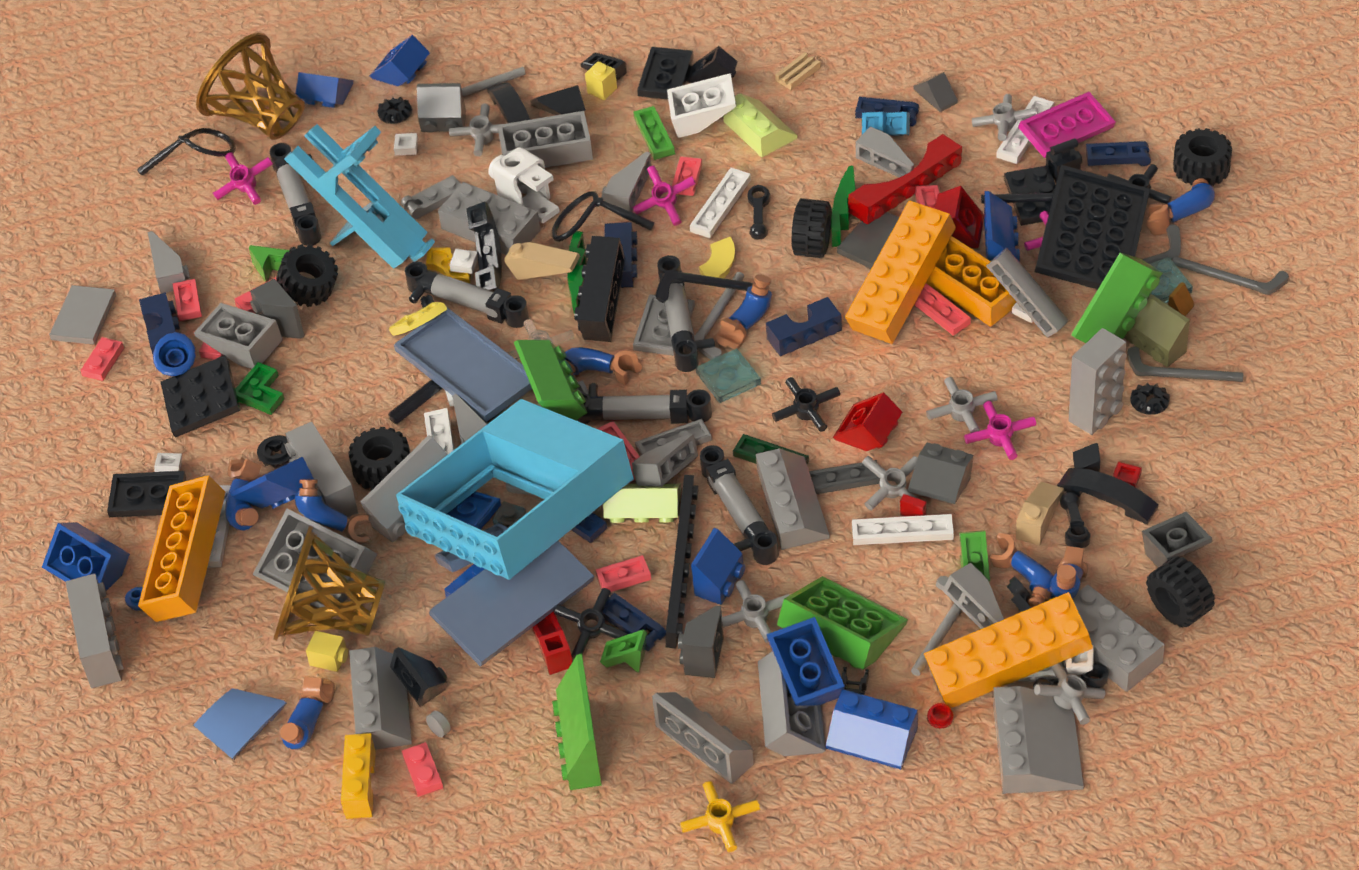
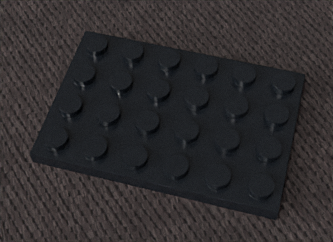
[1034,165,1150,290]

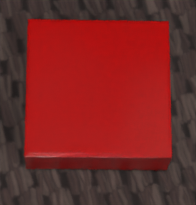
[1113,462,1142,488]
[900,494,927,517]

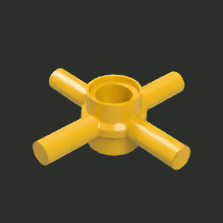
[680,781,760,852]

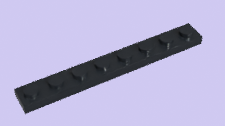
[666,474,698,649]

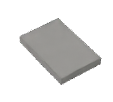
[49,285,116,345]
[633,294,695,356]

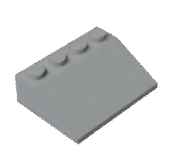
[252,509,377,608]
[993,686,1084,794]

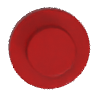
[927,703,954,729]

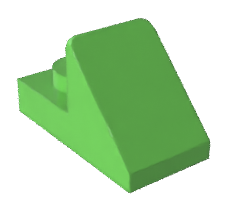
[249,245,289,282]
[959,530,990,582]
[600,629,647,672]

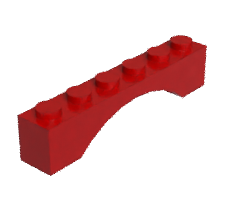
[848,134,962,225]
[532,611,573,675]

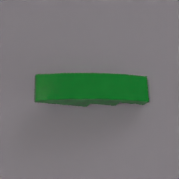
[831,166,855,247]
[567,231,587,313]

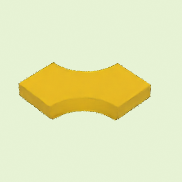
[426,247,471,284]

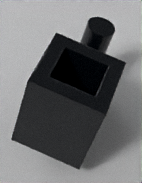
[1046,138,1083,182]

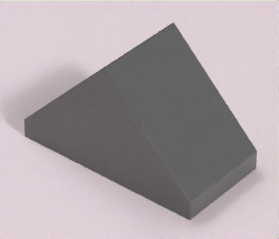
[913,72,958,112]

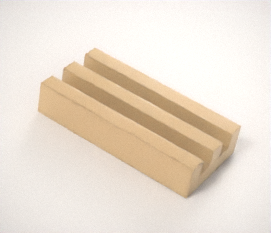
[775,52,821,90]

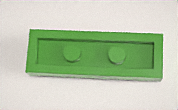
[633,106,675,160]

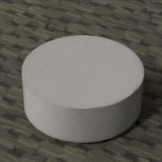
[426,711,450,737]

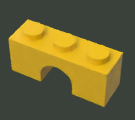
[341,733,376,819]

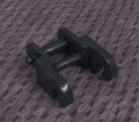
[841,667,869,695]

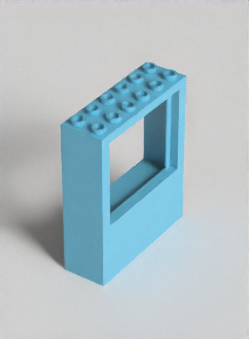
[396,399,634,580]

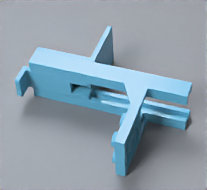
[284,124,435,269]

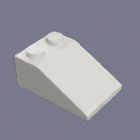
[667,73,736,138]

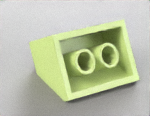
[723,93,798,157]
[603,484,681,523]

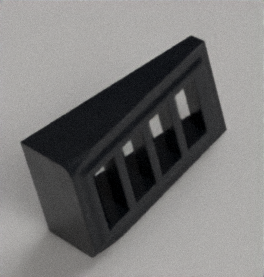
[581,52,627,81]

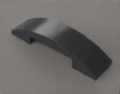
[487,82,531,123]
[466,202,502,291]
[1057,468,1158,525]

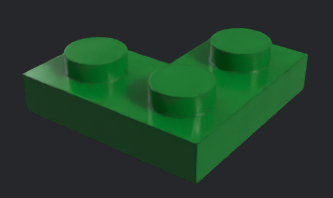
[235,362,285,415]

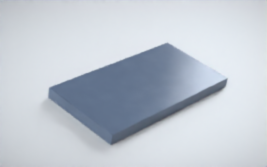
[394,308,532,422]
[429,541,594,667]

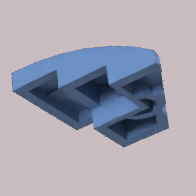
[193,688,287,759]

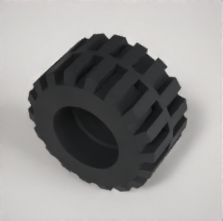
[1173,128,1232,186]
[791,198,832,258]
[276,244,338,307]
[348,427,410,491]
[1146,556,1215,628]

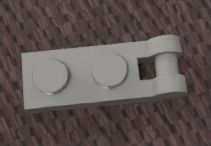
[401,175,461,219]

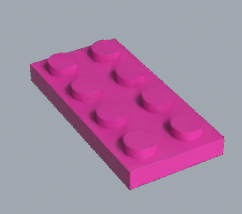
[1018,92,1116,158]

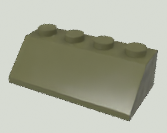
[1124,293,1190,367]

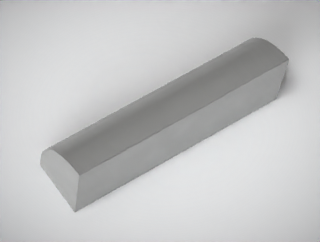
[986,248,1068,338]

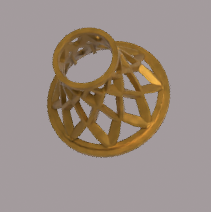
[196,33,305,140]
[273,525,386,641]

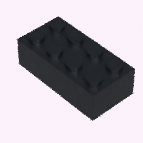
[574,236,626,342]

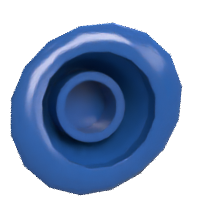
[153,332,196,376]

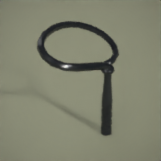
[137,128,236,176]
[552,191,654,242]

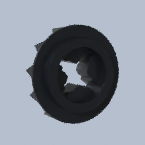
[377,97,412,124]
[1130,382,1170,415]
[257,435,292,468]

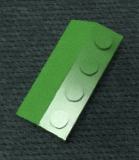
[1071,253,1162,343]
[514,340,587,420]

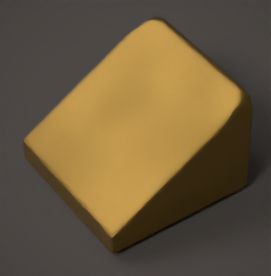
[1168,282,1194,316]

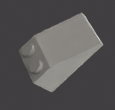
[194,303,283,369]

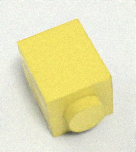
[585,61,617,101]
[306,631,349,672]

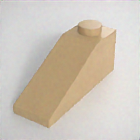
[504,242,580,280]
[1016,482,1064,546]

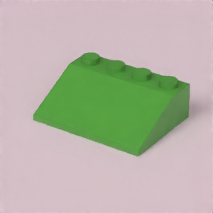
[777,576,908,669]
[552,654,601,790]

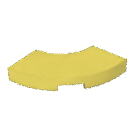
[699,237,735,287]
[389,302,447,335]

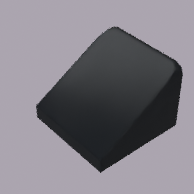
[1073,443,1100,472]

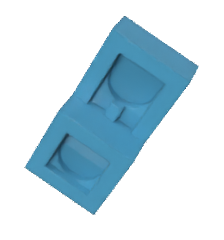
[862,112,910,136]

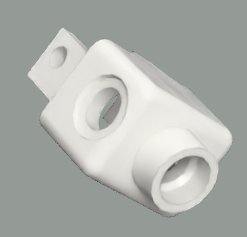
[489,147,560,223]

